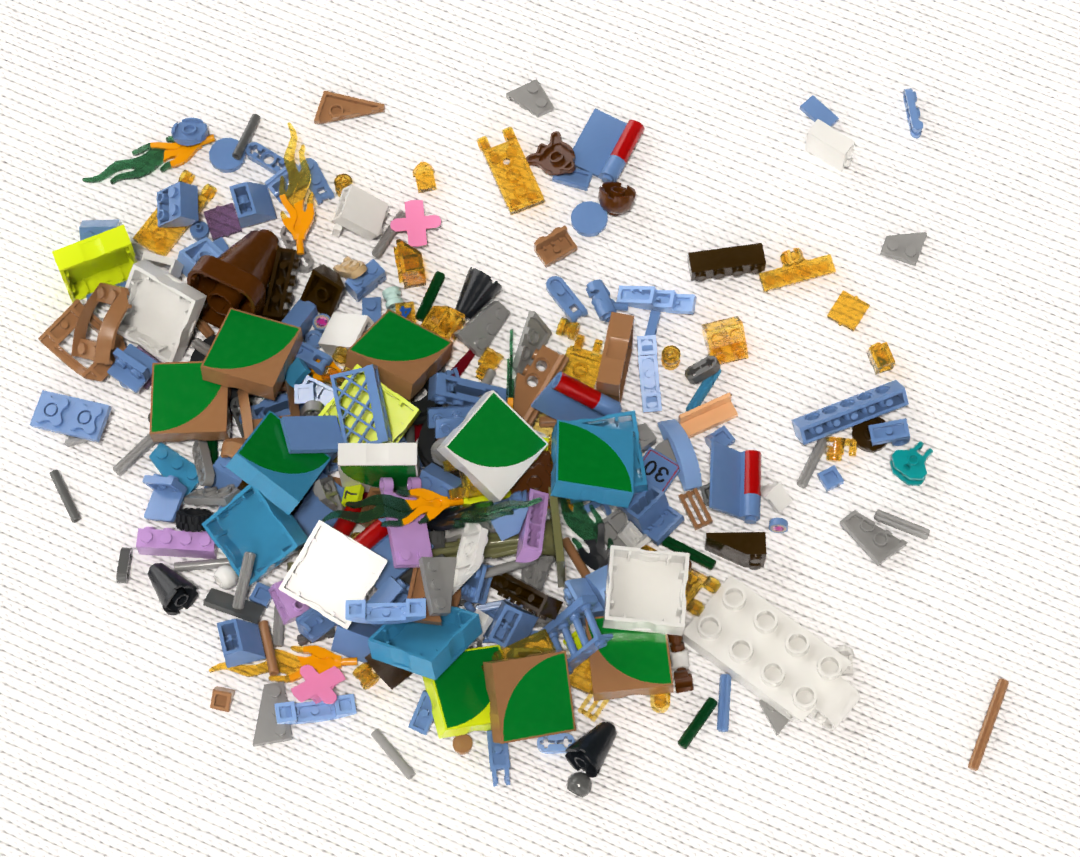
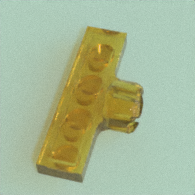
[758,248,836,293]

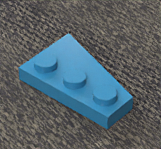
[149,442,200,505]

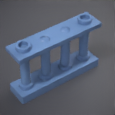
[427,405,474,439]
[537,594,613,675]

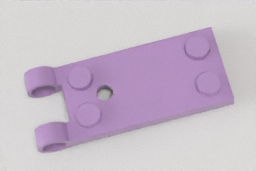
[379,477,433,568]

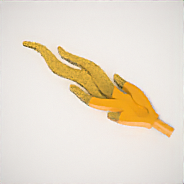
[279,122,315,255]
[209,645,358,683]

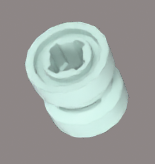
[382,286,405,312]

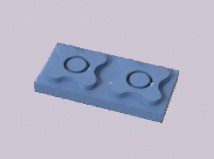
[29,390,112,443]

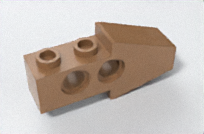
[513,345,560,418]

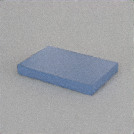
[280,415,344,454]

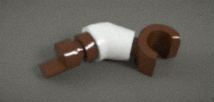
[667,634,694,693]

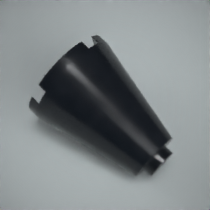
[455,267,502,321]
[148,563,198,615]
[565,722,617,778]

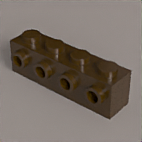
[687,243,766,281]
[263,247,301,322]
[490,573,563,620]

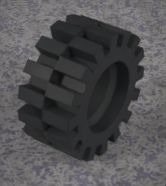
[176,508,212,532]

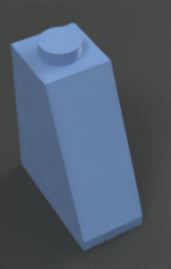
[281,299,318,342]

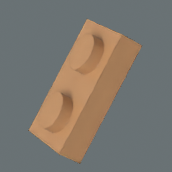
[534,225,578,268]

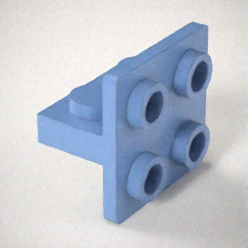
[107,344,159,393]

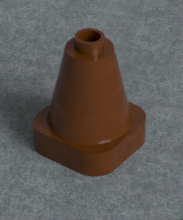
[187,229,279,329]

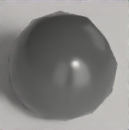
[566,772,592,798]

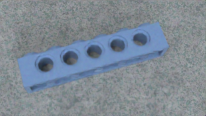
[791,380,909,445]

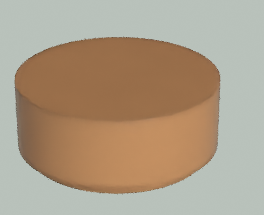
[453,734,473,755]

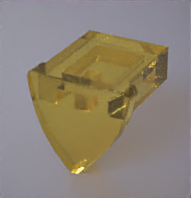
[412,162,436,193]

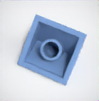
[331,622,378,664]

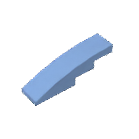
[616,285,697,315]

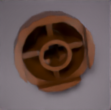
[598,182,636,216]

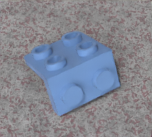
[142,474,187,522]
[461,563,493,605]

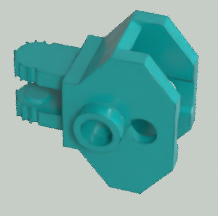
[890,441,933,486]

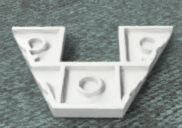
[444,506,489,596]

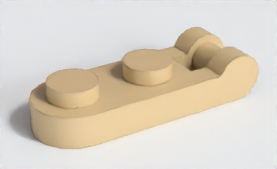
[333,256,367,279]

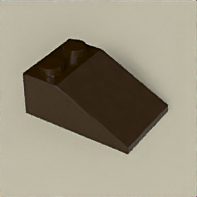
[704,532,766,570]

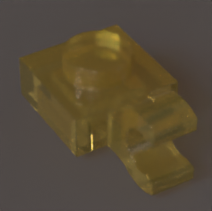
[475,347,504,381]

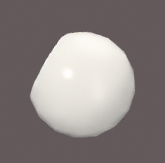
[214,565,238,589]

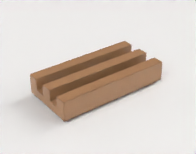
[678,488,713,530]

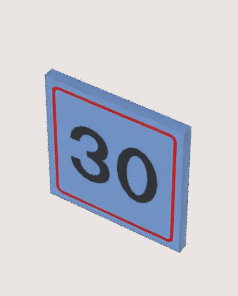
[643,447,680,493]

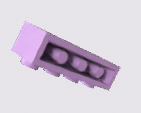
[136,526,218,559]

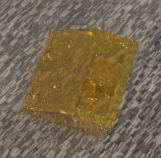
[393,239,426,289]
[421,306,466,343]
[701,316,749,365]

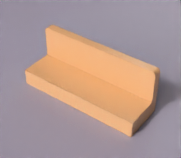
[678,392,738,439]

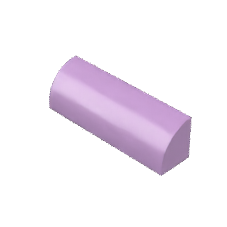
[515,488,549,563]

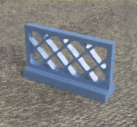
[330,364,393,444]

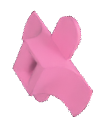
[390,200,441,247]
[291,665,346,704]

